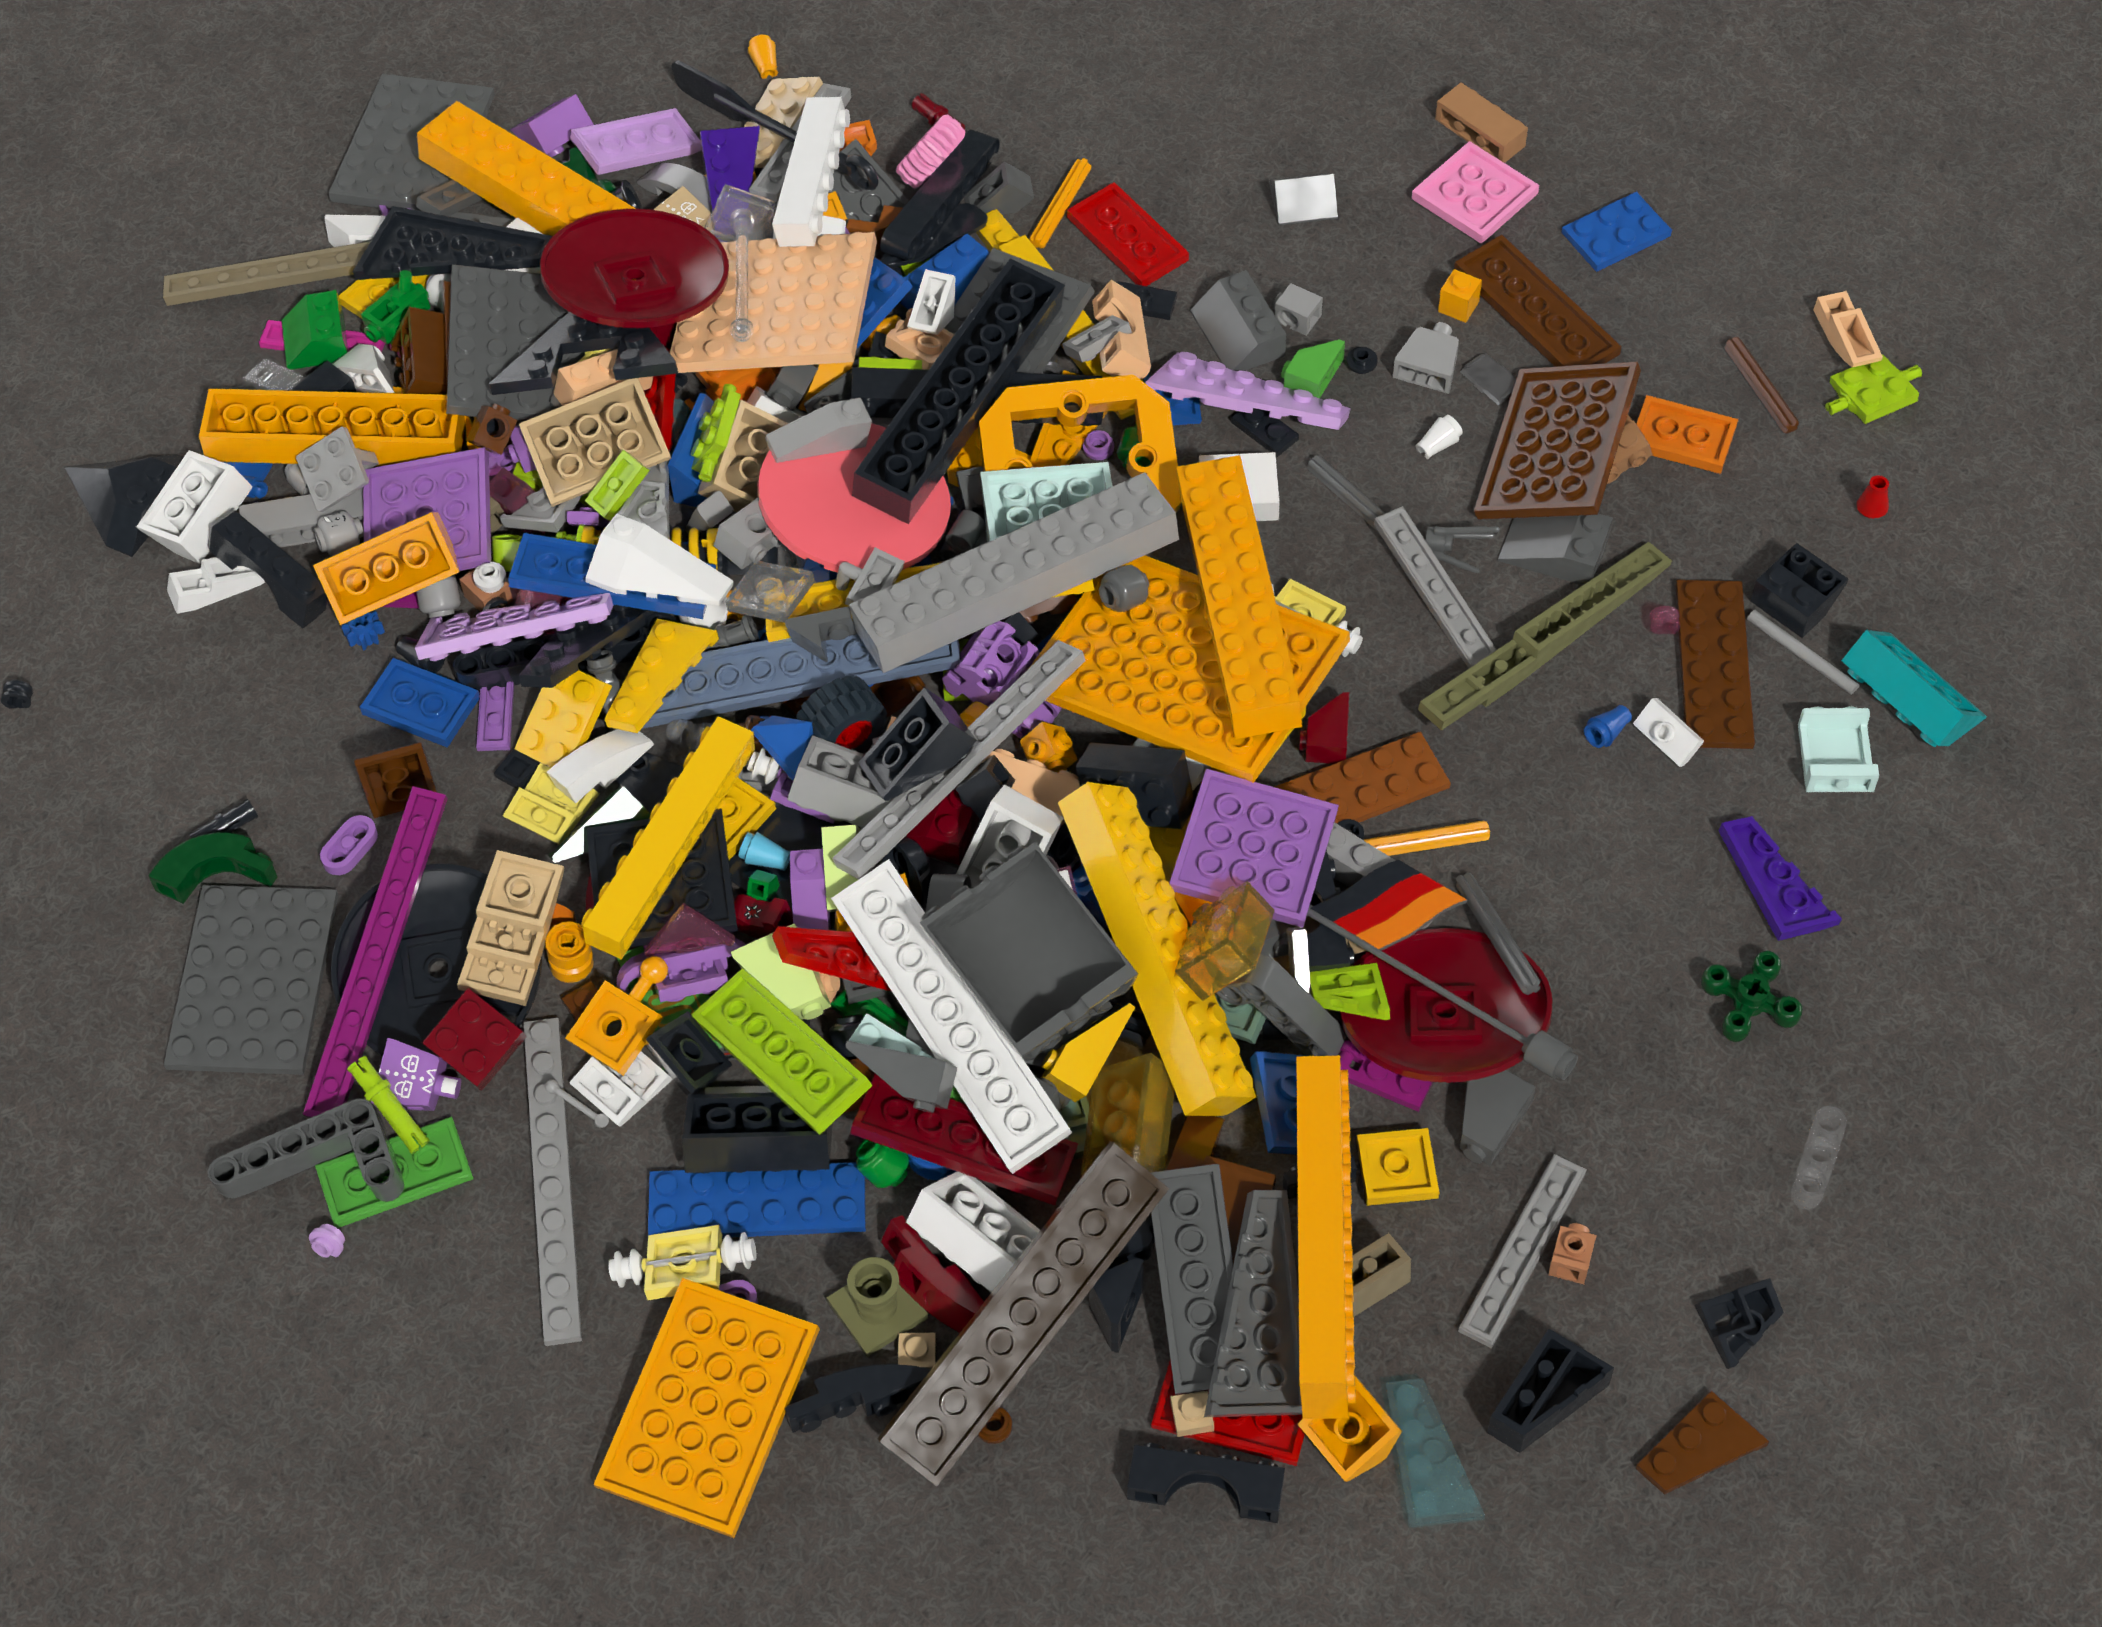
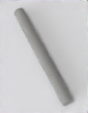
[1747,610,1860,695]

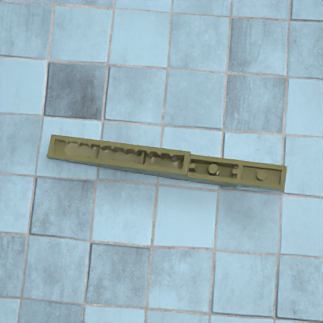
[1418,542,1672,731]

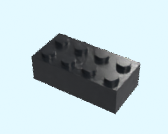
[682,1092,833,1174]

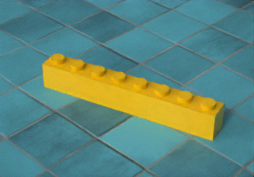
[581,716,755,960]

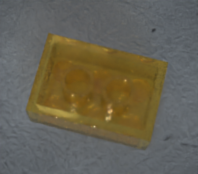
[1175,881,1275,1001]

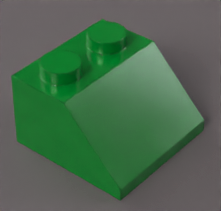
[282,290,348,370]

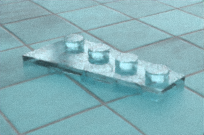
[1385,1378,1485,1528]

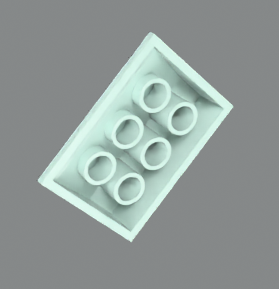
[980,462,1113,542]

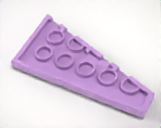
[1145,352,1351,430]
[415,593,613,661]

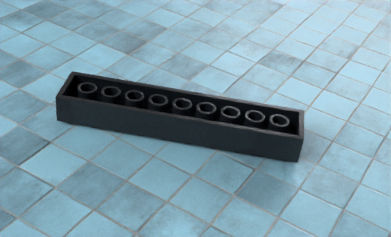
[852,258,1065,524]

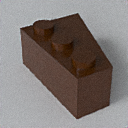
[389,307,447,395]

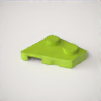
[1310,963,1390,1020]

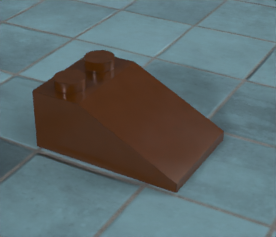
[354,742,437,818]

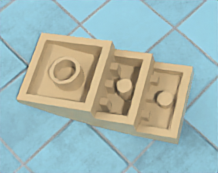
[457,850,564,1006]

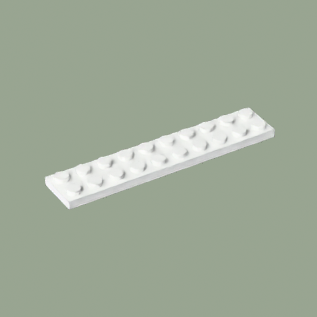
[831,859,1072,1174]

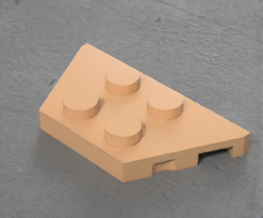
[885,308,954,370]

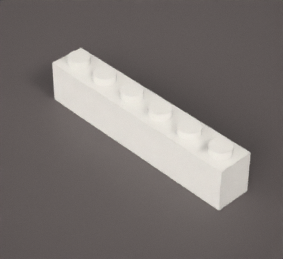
[772,97,850,247]

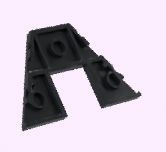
[489,312,679,395]

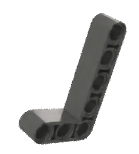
[208,1098,404,1202]

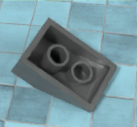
[1498,514,1613,585]

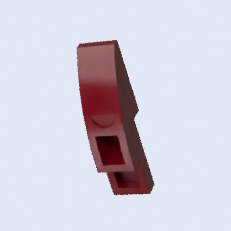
[881,1215,984,1333]

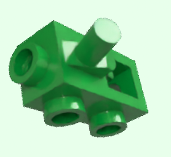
[361,270,431,344]

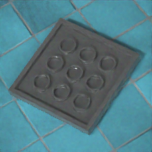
[944,248,1095,374]

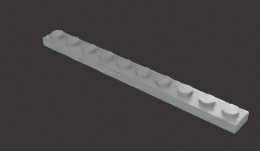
[833,640,1086,879]
[524,1018,582,1346]

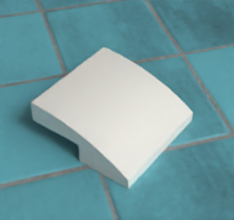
[569,1051,673,1127]

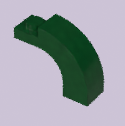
[148,833,278,904]

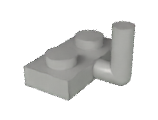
[835,547,905,606]

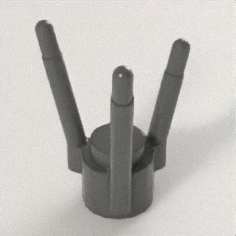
[1425,526,1500,573]

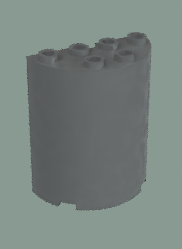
[920,842,1138,1061]

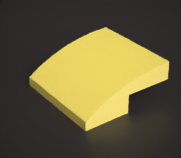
[503,763,599,845]

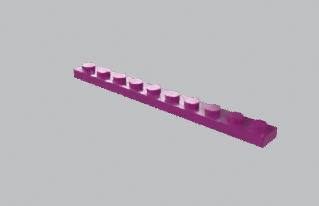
[303,786,448,1118]

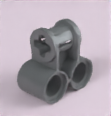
[939,510,987,561]

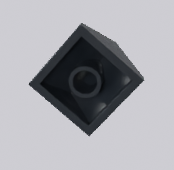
[645,1012,733,1096]
[1089,1258,1144,1353]

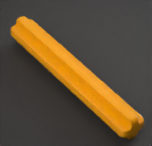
[1029,158,1091,248]
[1363,821,1490,856]

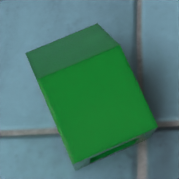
[747,870,780,902]

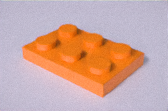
[1636,395,1738,474]

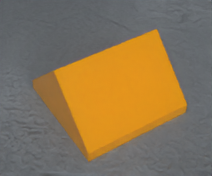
[1298,1374,1402,1482]

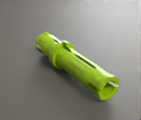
[347,1055,430,1154]

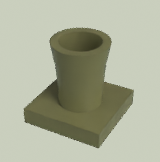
[826,1257,928,1357]

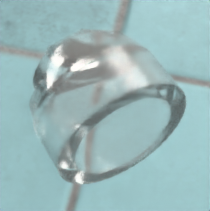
[666,719,694,747]

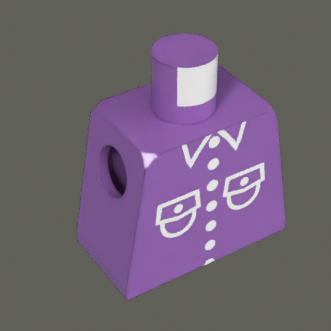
[371,1038,461,1111]

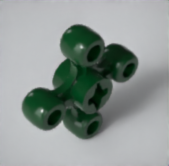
[1701,951,1803,1042]

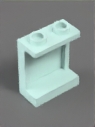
[1798,706,1879,792]

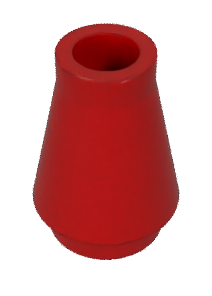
[1857,475,1889,519]

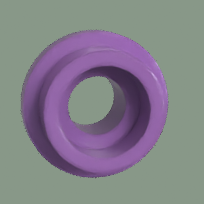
[1083,430,1114,460]

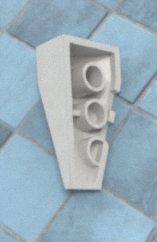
[586,513,733,606]

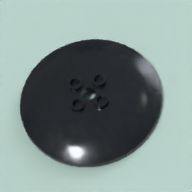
[331,864,542,1068]

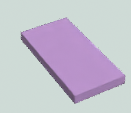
[570,108,702,175]

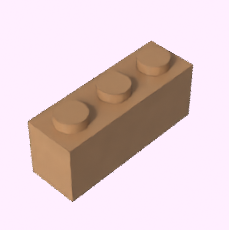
[1435,83,1528,163]

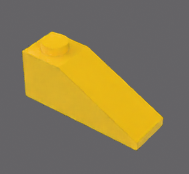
[1041,1003,1135,1102]

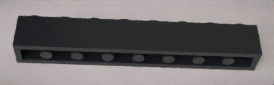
[850,367,1104,426]

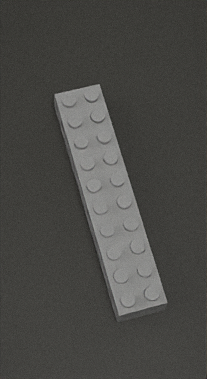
[849,472,1179,673]

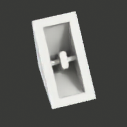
[907,269,956,335]

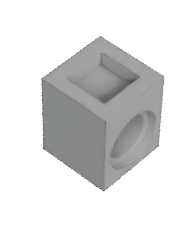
[1273,283,1323,336]

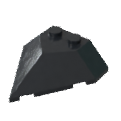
[64,454,184,557]

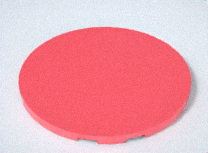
[757,423,951,573]

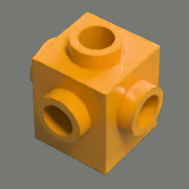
[1020,722,1078,773]

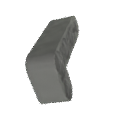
[1215,955,1348,1056]

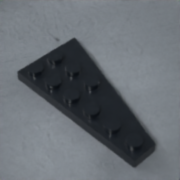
[353,206,553,280]
[519,605,662,688]

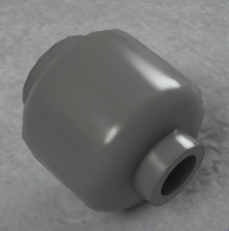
[1099,565,1149,612]

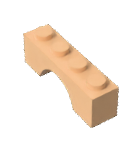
[1092,280,1151,380]

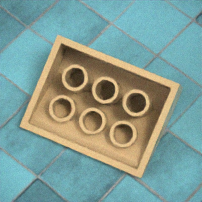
[519,378,672,507]

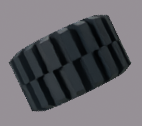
[796,676,888,753]

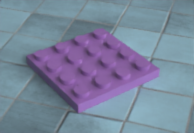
[363,447,491,571]
[1169,769,1339,928]

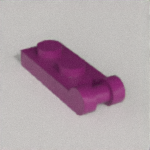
[1339,1040,1433,1112]

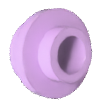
[309,1224,345,1257]

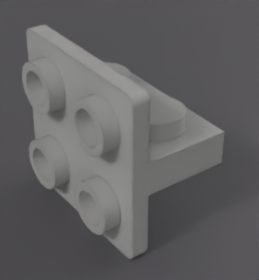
[296,427,379,512]

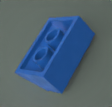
[900,234,989,309]
[668,393,715,507]

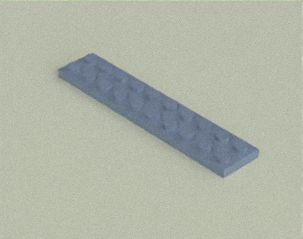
[630,634,961,729]

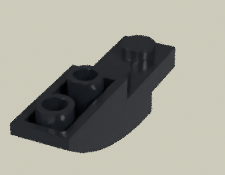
[785,1364,931,1433]

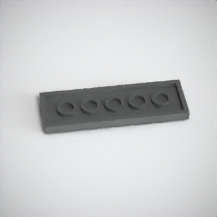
[1151,1164,1233,1396]

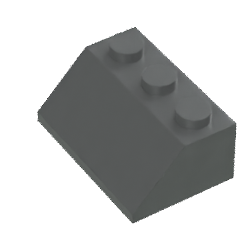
[1190,270,1286,371]

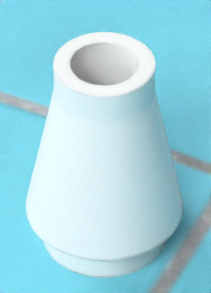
[1415,415,1463,459]

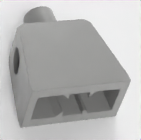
[1393,322,1459,394]

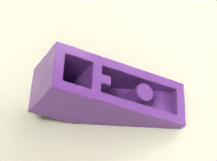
[790,849,831,930]

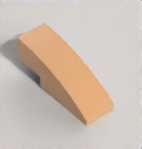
[1814,291,1883,367]

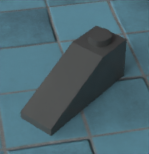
[846,1040,958,1113]

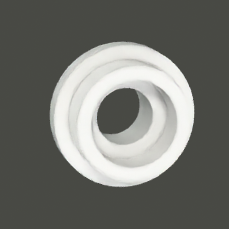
[473,562,506,593]

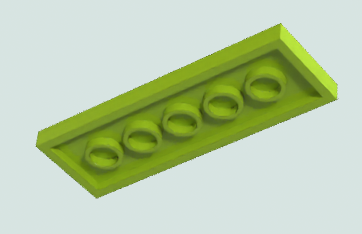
[691,968,872,1135]

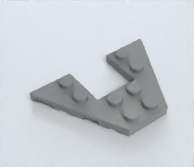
[500,460,669,539]

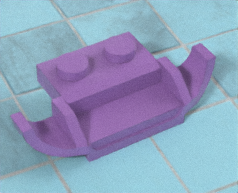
[617,935,745,1003]

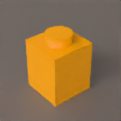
[1438,269,1482,323]

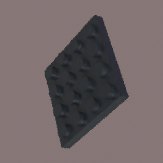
[586,808,738,952]

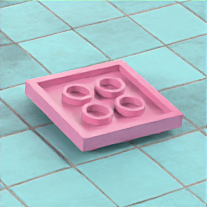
[1412,141,1539,244]

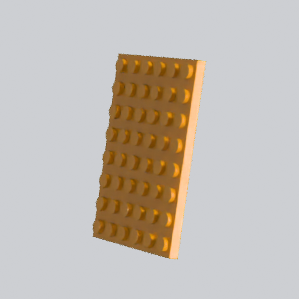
[1028,555,1350,783]

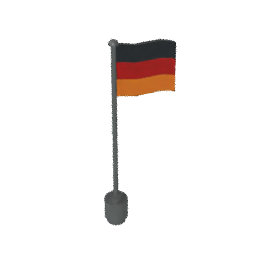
[1307,860,1578,1080]

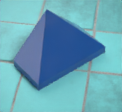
[751,716,813,781]

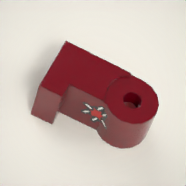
[734,894,793,939]

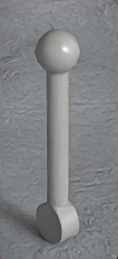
[545,1079,609,1128]

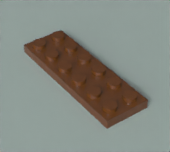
[1454,234,1622,367]
[1676,580,1755,749]

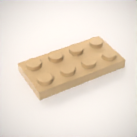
[744,77,823,168]

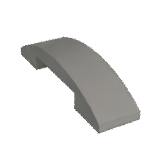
[637,163,713,218]

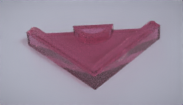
[644,903,735,957]

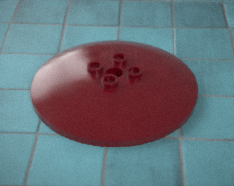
[540,209,729,328]
[1340,928,1553,1083]

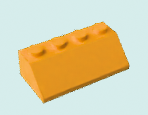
[313,512,460,625]

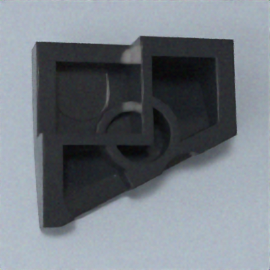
[1695,1278,1784,1369]

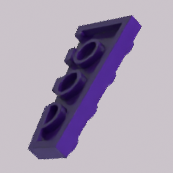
[700,126,760,235]
[1718,816,1842,941]

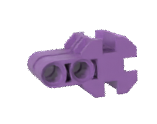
[942,621,1062,739]

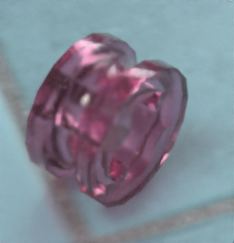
[1650,606,1680,634]

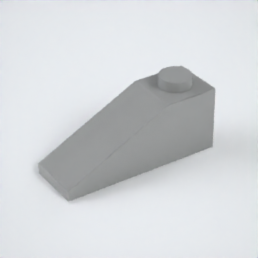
[765,398,872,463]

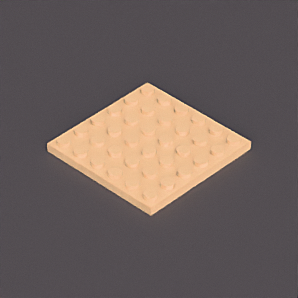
[670,232,877,373]

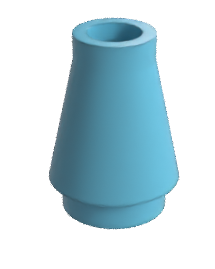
[739,832,790,871]

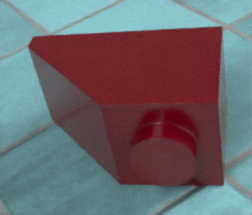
[1299,692,1350,764]

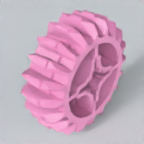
[896,114,965,188]

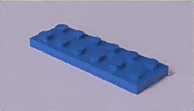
[508,533,716,619]
[648,1162,866,1238]

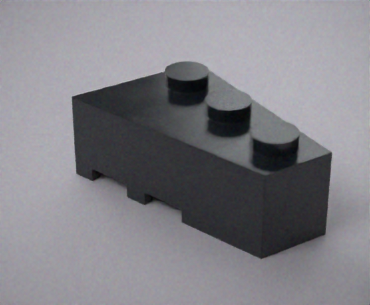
[1487,1329,1614,1453]

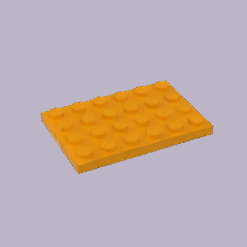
[594,1278,820,1538]

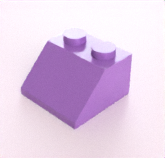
[510,94,594,158]

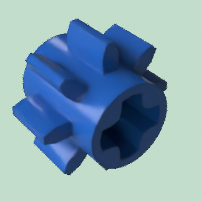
[342,611,385,650]

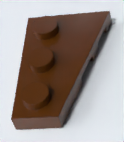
[1636,1391,1769,1495]

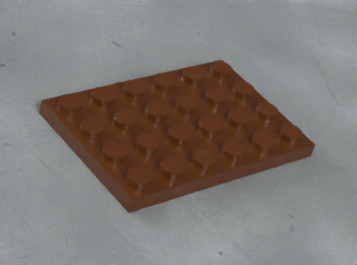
[1474,362,1641,519]

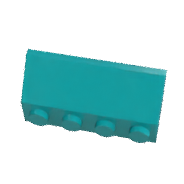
[1841,630,1987,747]

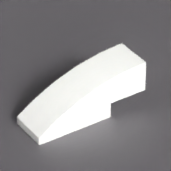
[167,557,265,614]
[547,729,654,803]

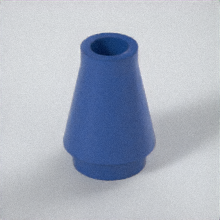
[1584,705,1632,748]

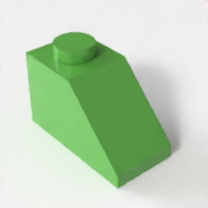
[1281,339,1345,398]

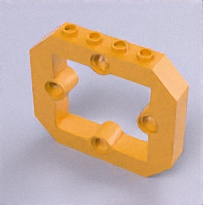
[978,375,1182,513]

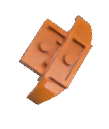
[684,367,781,411]

